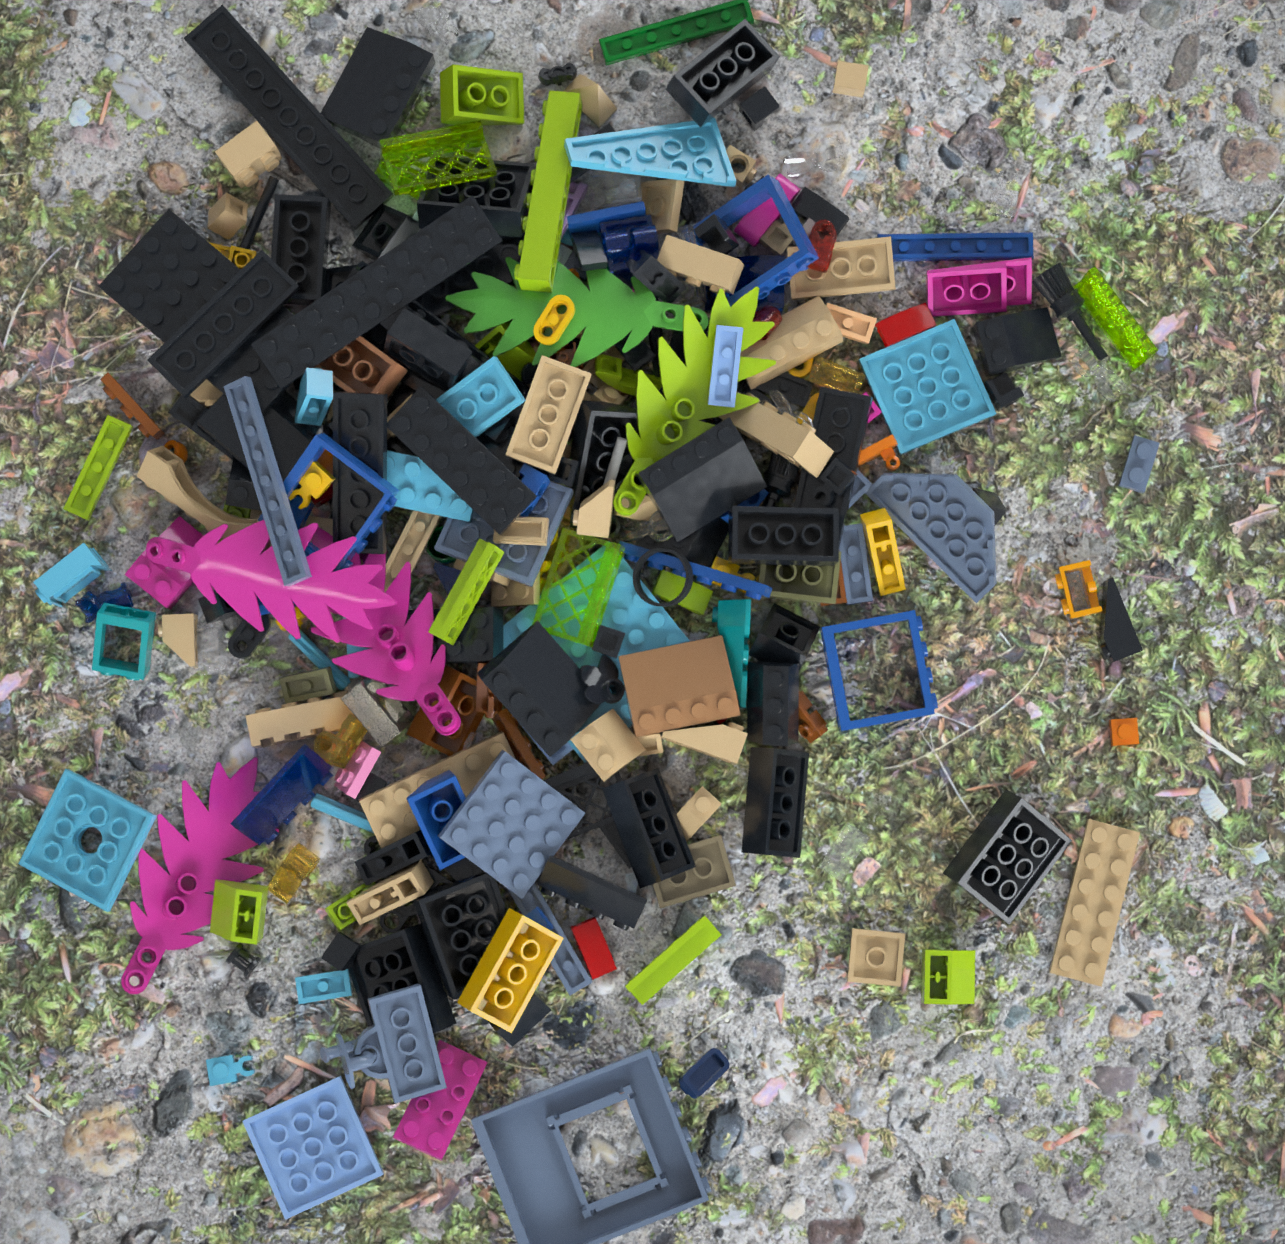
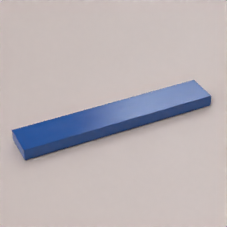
[877,232,1034,262]

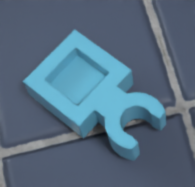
[206,1054,255,1086]

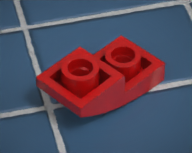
[875,302,937,347]
[570,917,617,980]

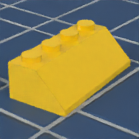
[457,908,564,1033]

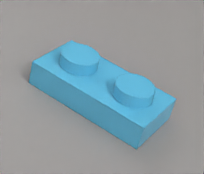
[295,969,352,1004]

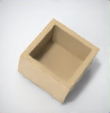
[215,121,282,189]

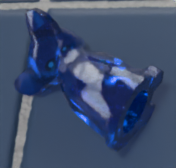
[75,582,135,623]

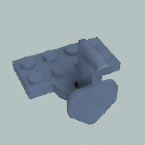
[320,984,447,1104]

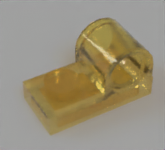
[313,714,371,769]
[268,843,321,904]

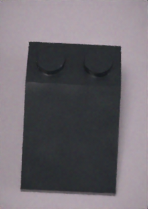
[972,307,1062,378]

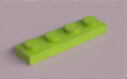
[63,415,133,521]

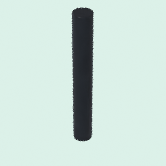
[239,176,279,249]

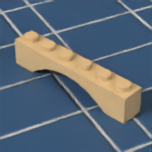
[137,446,272,553]

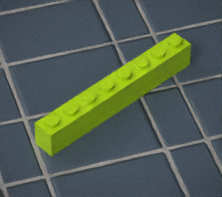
[514,90,583,293]

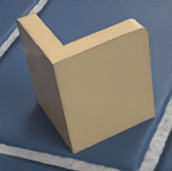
[832,61,869,98]
[207,192,248,239]

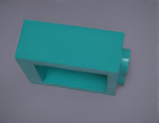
[92,603,156,680]

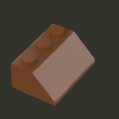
[406,665,485,756]

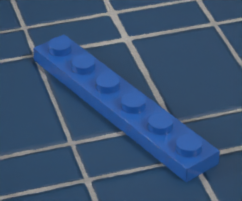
[617,541,772,600]

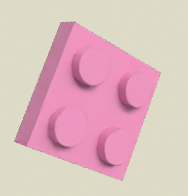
[334,739,381,799]

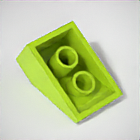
[440,64,524,126]

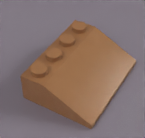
[618,635,740,737]

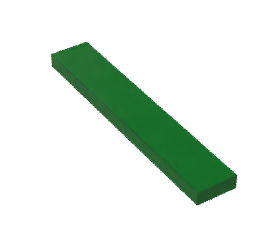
[599,0,754,66]

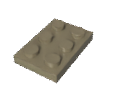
[653,835,736,908]

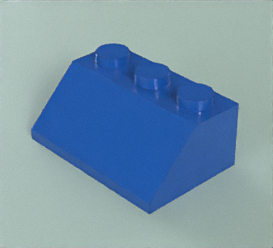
[406,770,466,870]

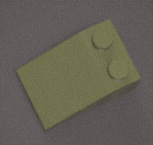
[755,551,841,604]

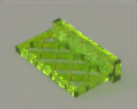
[379,120,497,196]
[1073,266,1158,371]
[532,528,625,648]

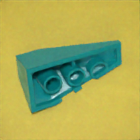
[712,599,751,708]

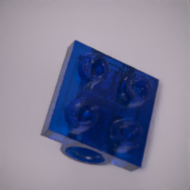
[599,214,659,274]

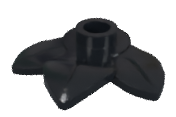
[580,655,625,704]

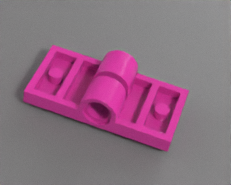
[393,1040,488,1161]

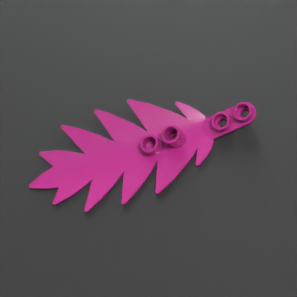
[146,520,397,643]
[311,527,461,735]
[121,757,279,994]

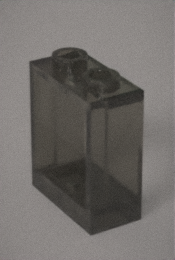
[341,675,415,747]

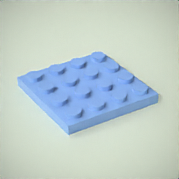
[242,1076,384,1220]

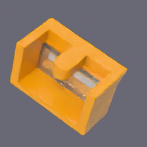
[1054,560,1102,619]

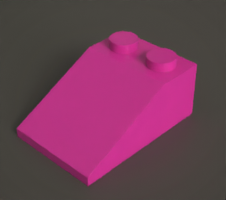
[124,516,204,610]

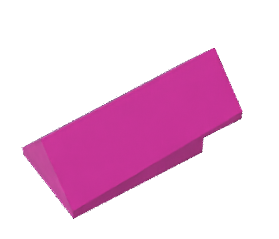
[926,257,1032,317]

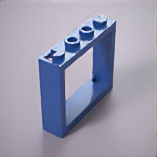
[683,175,819,307]
[257,433,399,572]
[820,610,938,732]

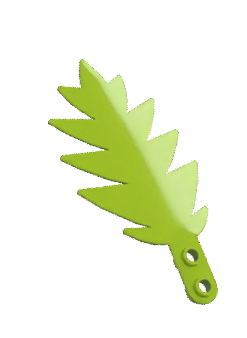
[613,287,776,516]

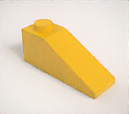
[860,508,906,596]

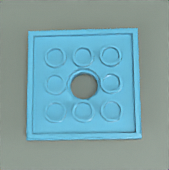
[18,769,157,912]

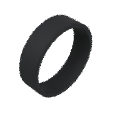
[633,548,693,607]

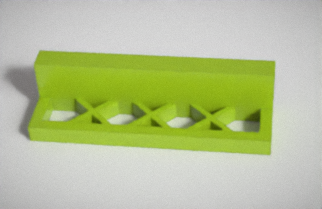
[428,538,504,646]
[625,915,722,1005]

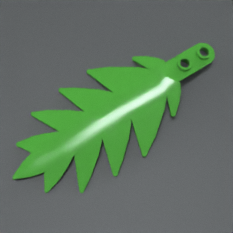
[445,257,708,367]

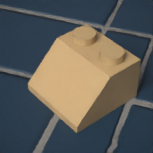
[570,709,646,783]

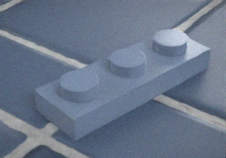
[839,523,873,605]

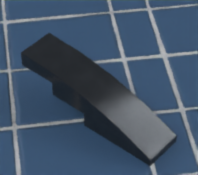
[168,395,234,460]

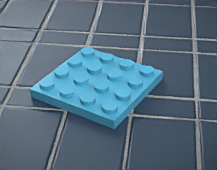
[858,319,996,455]

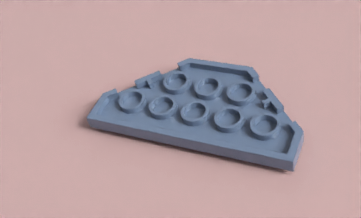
[865,473,997,603]

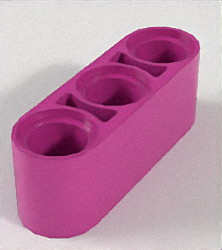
[734,173,801,247]

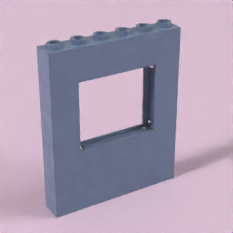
[471,1047,712,1244]

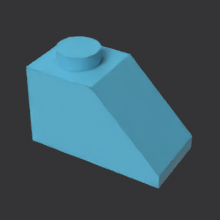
[295,368,333,426]

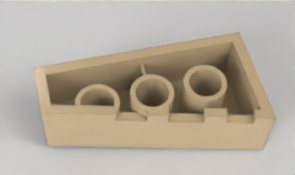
[719,391,834,478]
[245,691,362,749]

